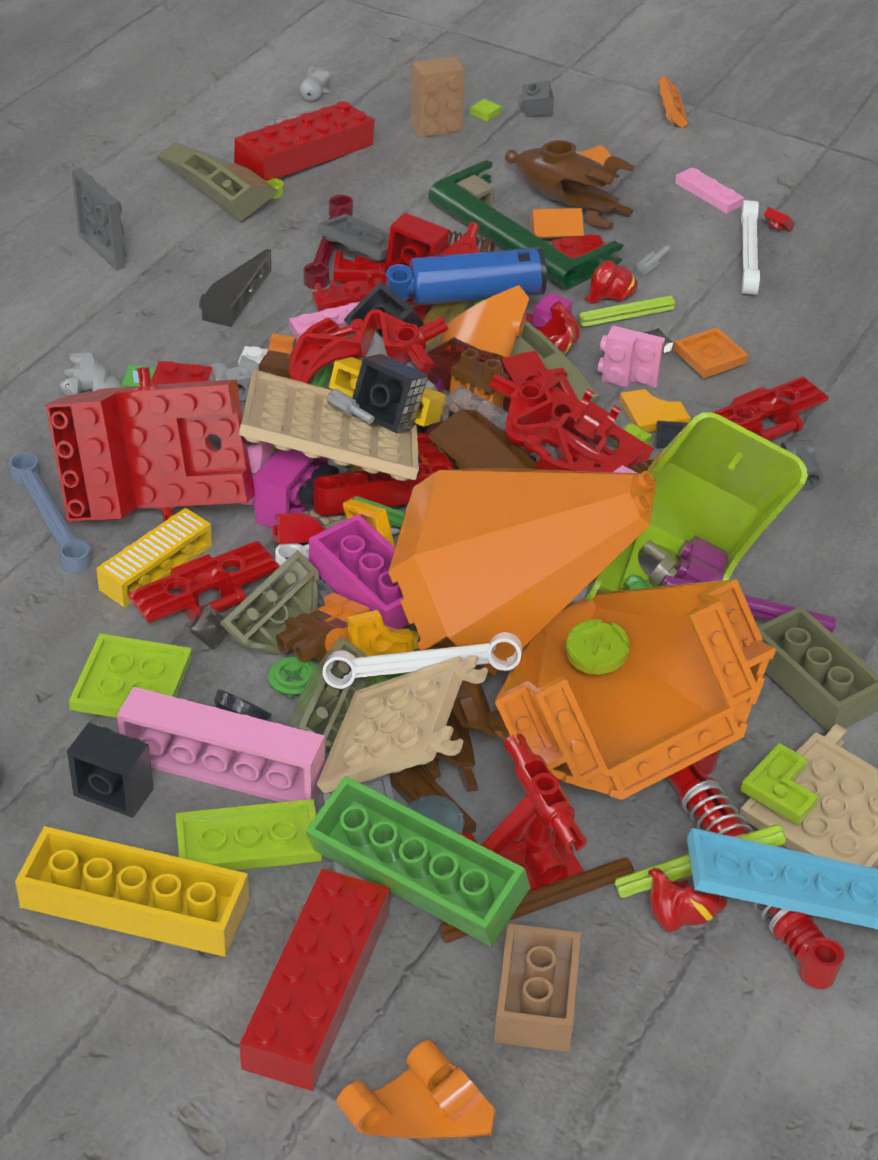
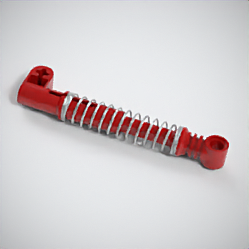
[667,749,844,989]

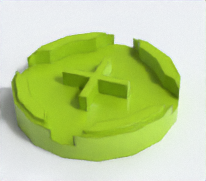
[566,619,630,675]

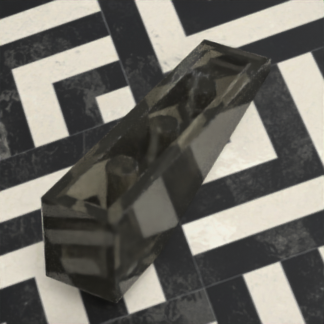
[199,249,272,327]

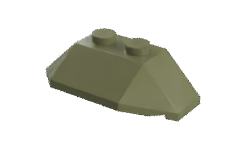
[220,550,319,656]
[289,636,372,749]

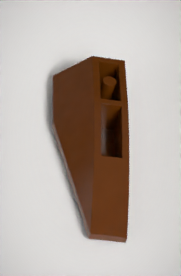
[428,409,536,469]

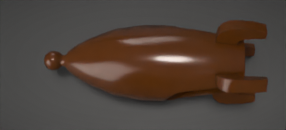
[505,140,635,229]
[417,636,510,792]

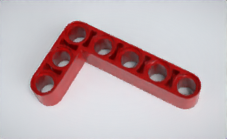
[313,433,453,515]

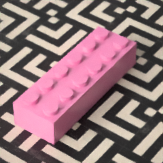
[117,687,325,804]

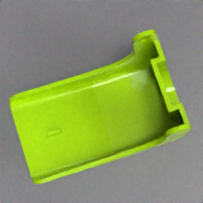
[584,412,808,602]

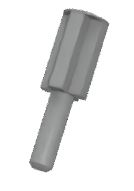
[635,245,671,275]
[327,389,374,424]

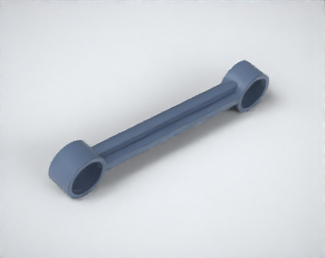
[9,452,91,573]

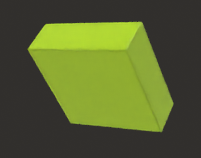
[470,98,502,122]

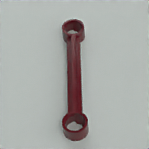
[303,195,353,290]

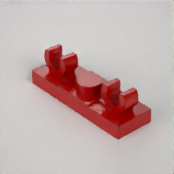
[312,269,387,312]

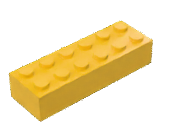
[15,826,249,957]

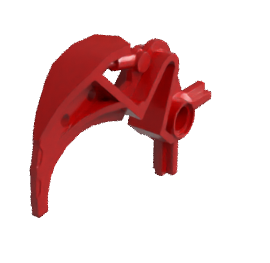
[289,309,449,383]
[489,369,645,472]

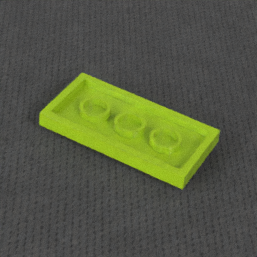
[175,799,322,871]

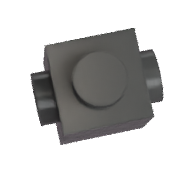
[519,81,554,117]

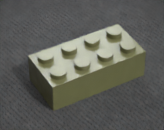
[758,606,878,732]

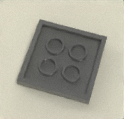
[71,167,126,271]

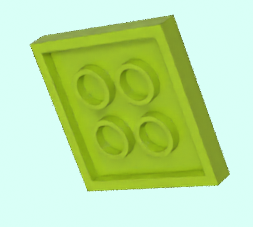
[69,633,192,718]

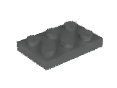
[317,214,389,261]

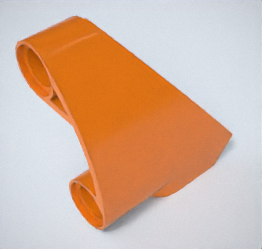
[436,285,529,361]
[336,1040,496,1139]

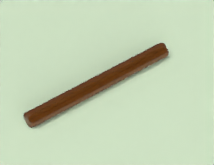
[439,857,634,943]

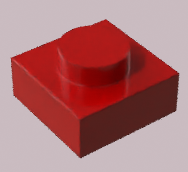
[763,207,795,232]

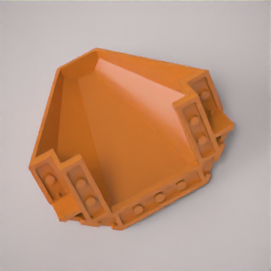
[388,468,657,676]
[495,579,776,800]

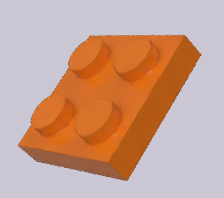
[673,327,749,378]

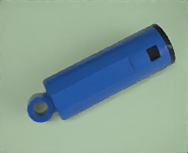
[386,247,547,306]

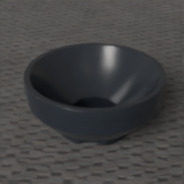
[214,689,272,721]

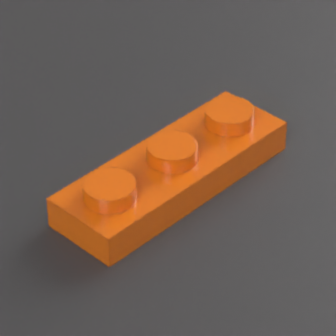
[658,75,689,129]

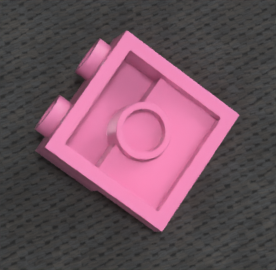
[597,326,665,388]

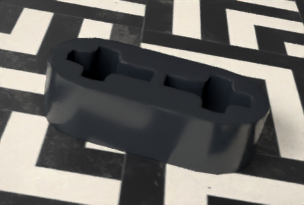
[299,463,339,509]

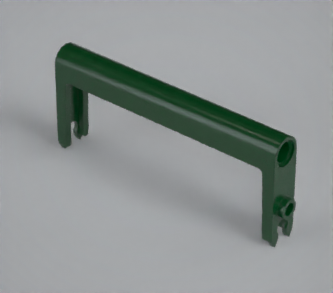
[428,160,624,290]

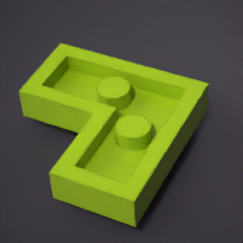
[741,743,819,826]

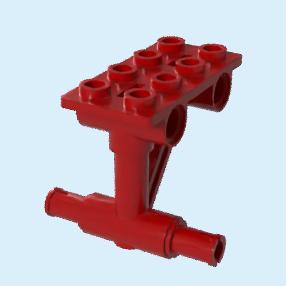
[460,733,587,892]

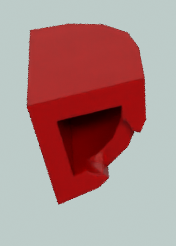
[272,513,324,544]

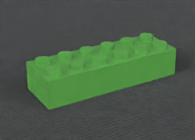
[305,775,530,947]

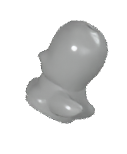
[300,66,331,102]

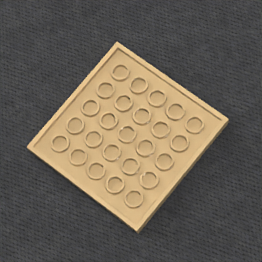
[239,369,419,481]

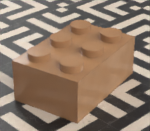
[410,56,465,138]
[494,923,581,1052]

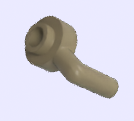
[642,540,678,587]

